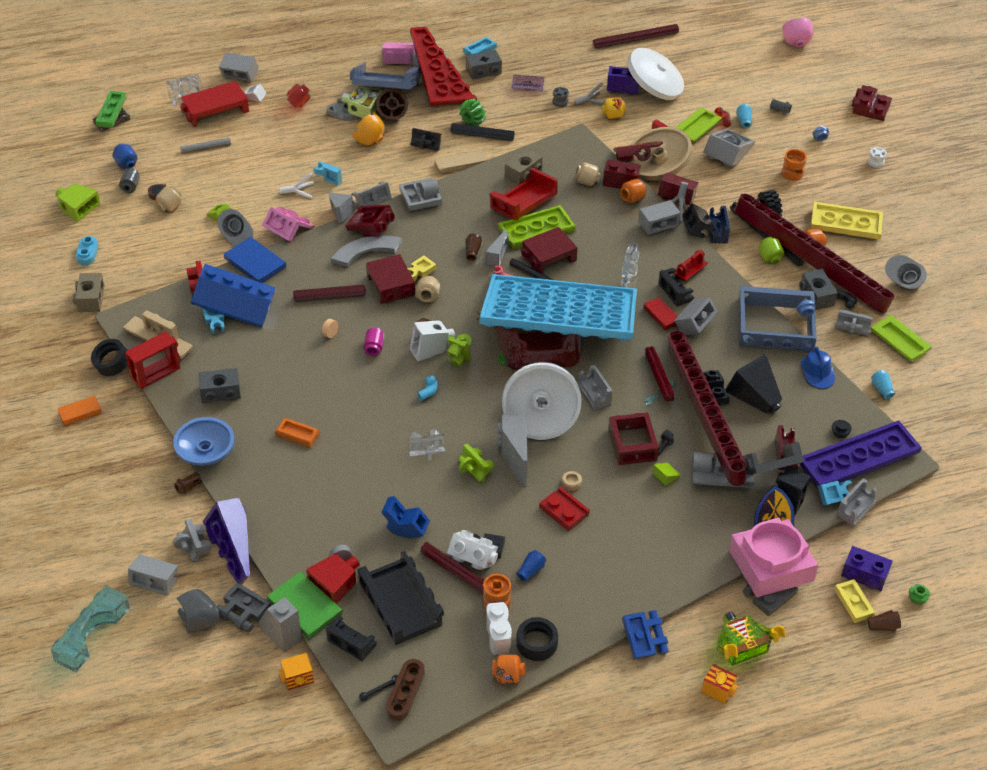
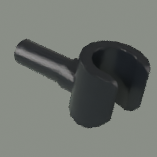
[658,430,674,456]

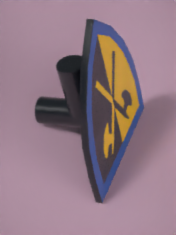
[754,485,794,526]

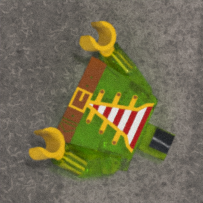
[717,612,786,666]

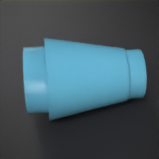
[736,104,752,129]
[871,370,895,399]

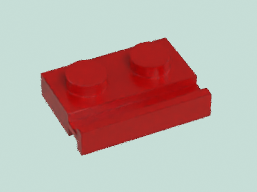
[539,487,590,531]

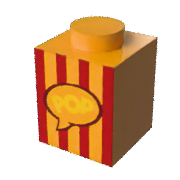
[278,653,314,690]
[701,664,738,704]

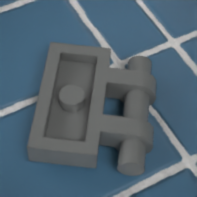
[217,583,271,632]
[743,583,798,616]

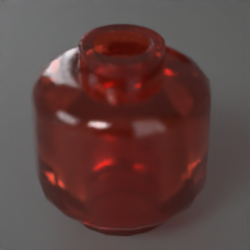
[287,84,311,108]

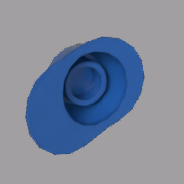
[801,347,835,389]

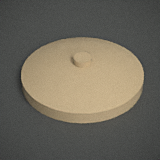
[627,127,693,181]

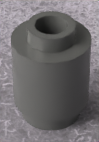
[119,168,140,193]

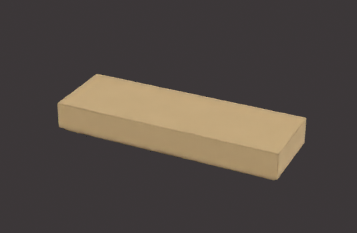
[435,150,487,174]

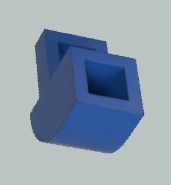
[381,496,430,538]

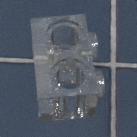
[166,74,203,106]

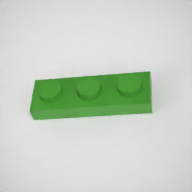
[95,91,127,128]

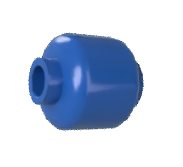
[112,144,138,169]

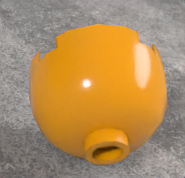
[352,112,385,146]

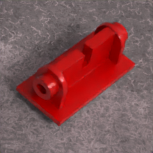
[673,250,708,282]

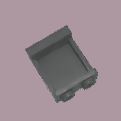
[743,442,804,475]

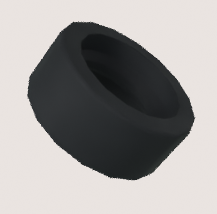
[91,339,128,376]
[516,617,558,661]

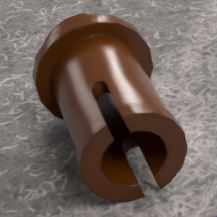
[174,472,202,494]

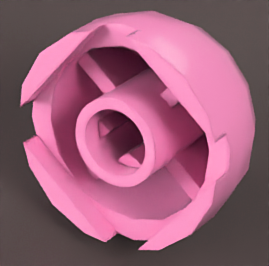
[782,17,814,47]

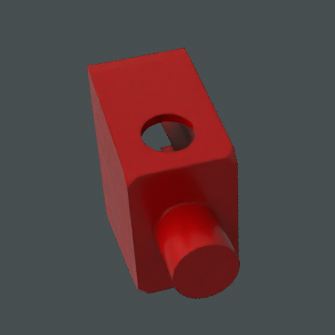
[306,554,360,604]

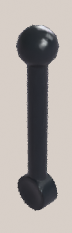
[359,675,398,701]

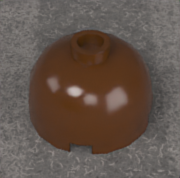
[375,88,408,121]

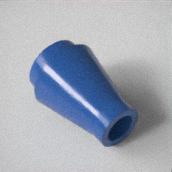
[516,550,546,582]

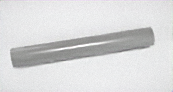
[180,138,231,153]

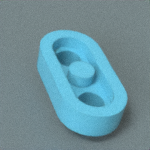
[76,236,99,266]

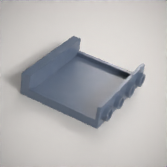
[350,62,420,89]

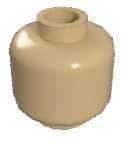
[575,162,601,187]
[156,186,182,212]
[415,276,440,303]

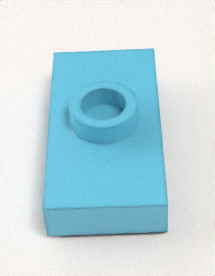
[463,37,497,55]

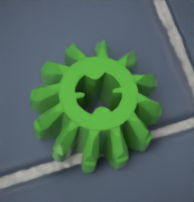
[459,98,486,126]

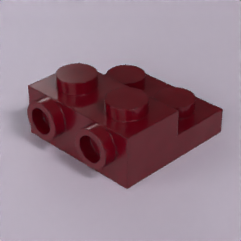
[851,85,892,121]
[345,205,395,237]

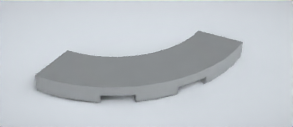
[331,235,402,267]

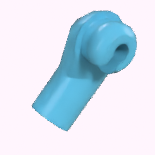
[417,375,438,401]

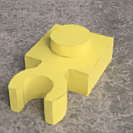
[408,256,436,281]

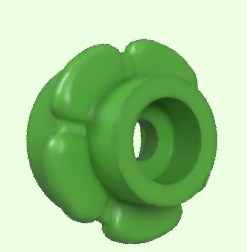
[909,584,930,604]

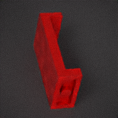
[180,81,249,127]
[490,168,558,221]

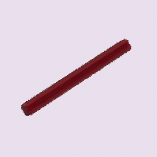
[593,24,679,48]

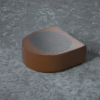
[148,184,167,200]

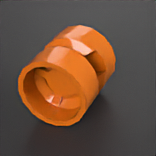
[782,149,807,180]
[483,574,511,610]

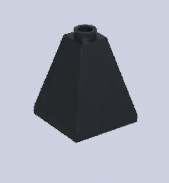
[725,354,782,414]

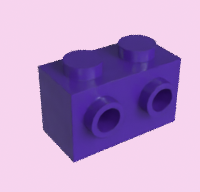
[607,66,640,94]
[841,545,893,591]

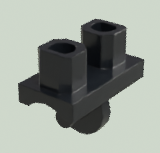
[410,128,442,151]

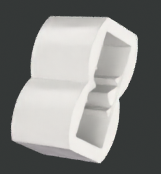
[486,602,512,655]

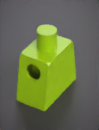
[56,183,100,222]

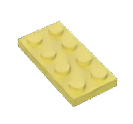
[810,202,883,240]

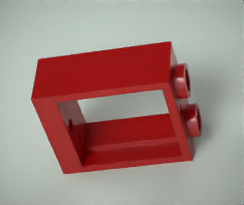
[125,331,181,389]

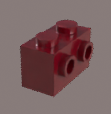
[603,160,641,189]
[658,172,699,205]

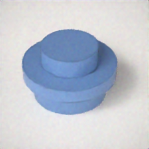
[812,126,829,141]
[797,300,816,316]

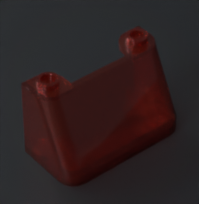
[495,326,581,370]

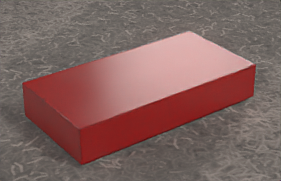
[643,297,678,330]

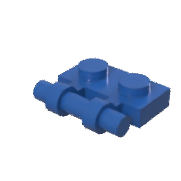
[622,610,669,660]

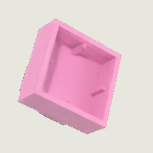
[729,518,818,597]

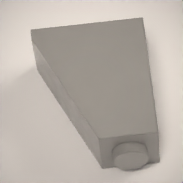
[258,597,302,653]

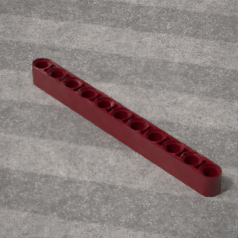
[734,193,895,313]
[668,330,747,486]

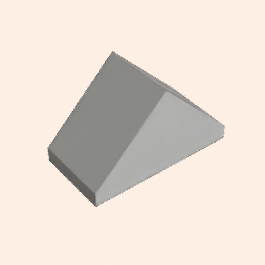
[328,193,355,223]

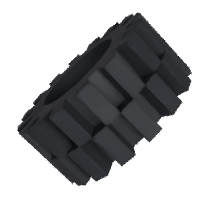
[757,190,783,216]

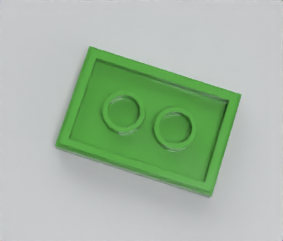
[267,572,343,639]

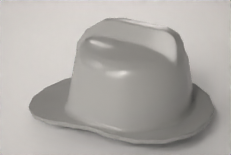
[217,209,253,247]
[885,255,927,289]

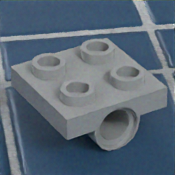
[399,178,442,211]

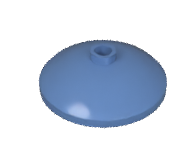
[173,417,235,466]

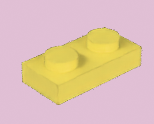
[834,579,875,623]

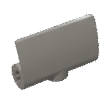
[692,452,755,488]

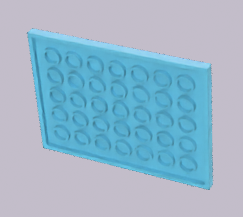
[479,274,637,341]

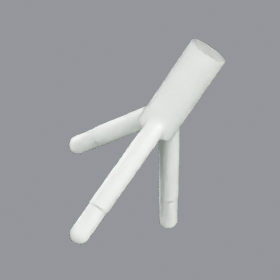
[280,173,314,199]

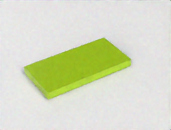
[498,205,576,250]

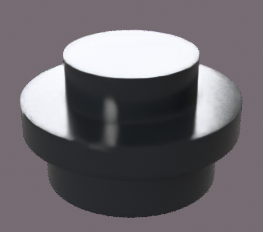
[831,420,852,438]

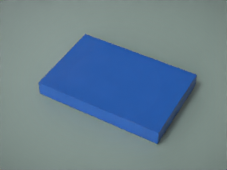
[223,237,286,283]

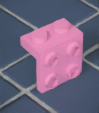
[382,42,415,65]

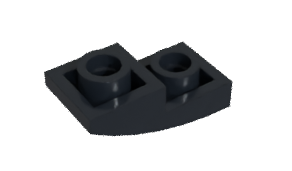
[703,370,729,405]

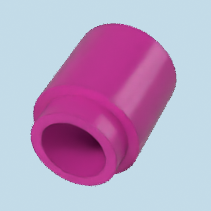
[363,327,385,356]

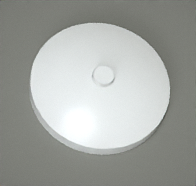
[627,48,684,100]
[502,363,582,440]

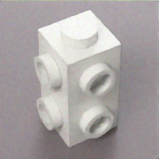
[447,530,498,570]

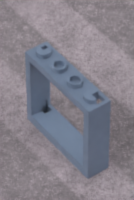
[738,286,817,351]

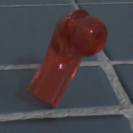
[715,107,731,127]

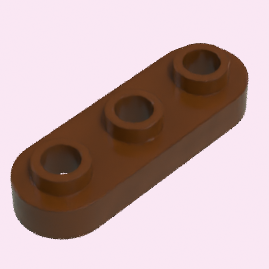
[386,659,425,720]

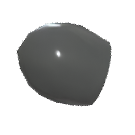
[177,589,220,633]

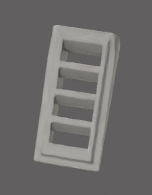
[485,230,509,267]

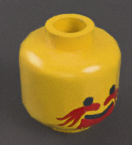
[602,97,626,119]

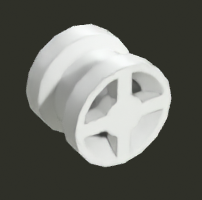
[868,147,887,168]

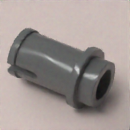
[770,99,792,114]

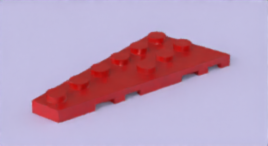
[410,26,477,106]

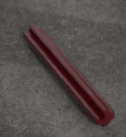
[293,284,366,301]
[645,346,675,402]
[421,542,484,594]

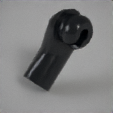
[836,289,857,309]

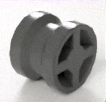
[552,87,569,107]

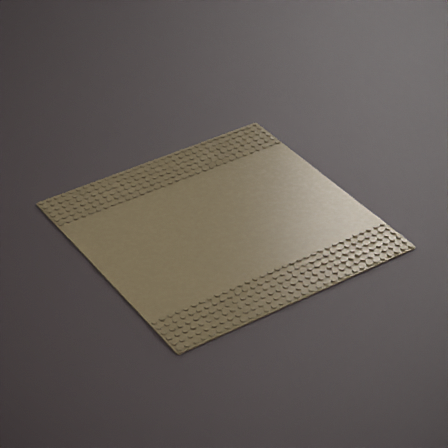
[95,124,939,767]

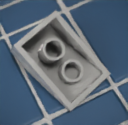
[703,128,755,167]
[497,414,528,487]

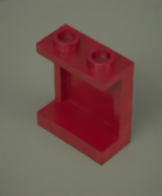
[521,227,578,274]
[366,254,415,304]

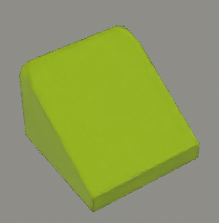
[206,204,231,221]
[652,463,681,486]

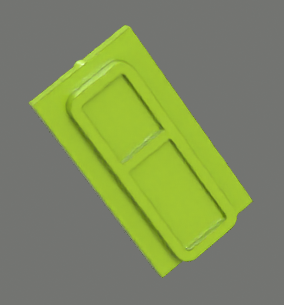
[675,107,722,143]
[870,315,932,361]

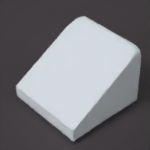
[244,84,266,102]

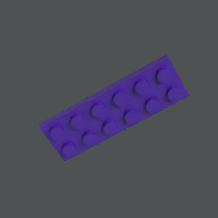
[799,420,922,487]

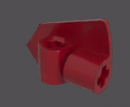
[613,141,663,162]

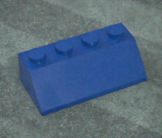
[191,264,276,328]

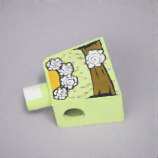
[341,87,382,118]

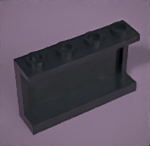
[358,551,444,645]

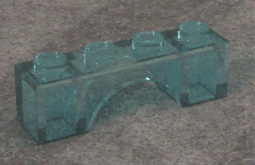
[51,586,130,672]

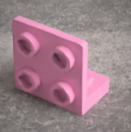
[262,206,315,241]

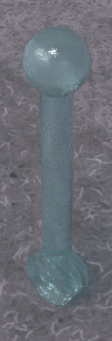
[645,380,675,404]

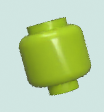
[758,237,784,264]

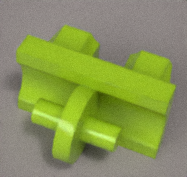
[447,334,472,368]
[458,444,494,483]

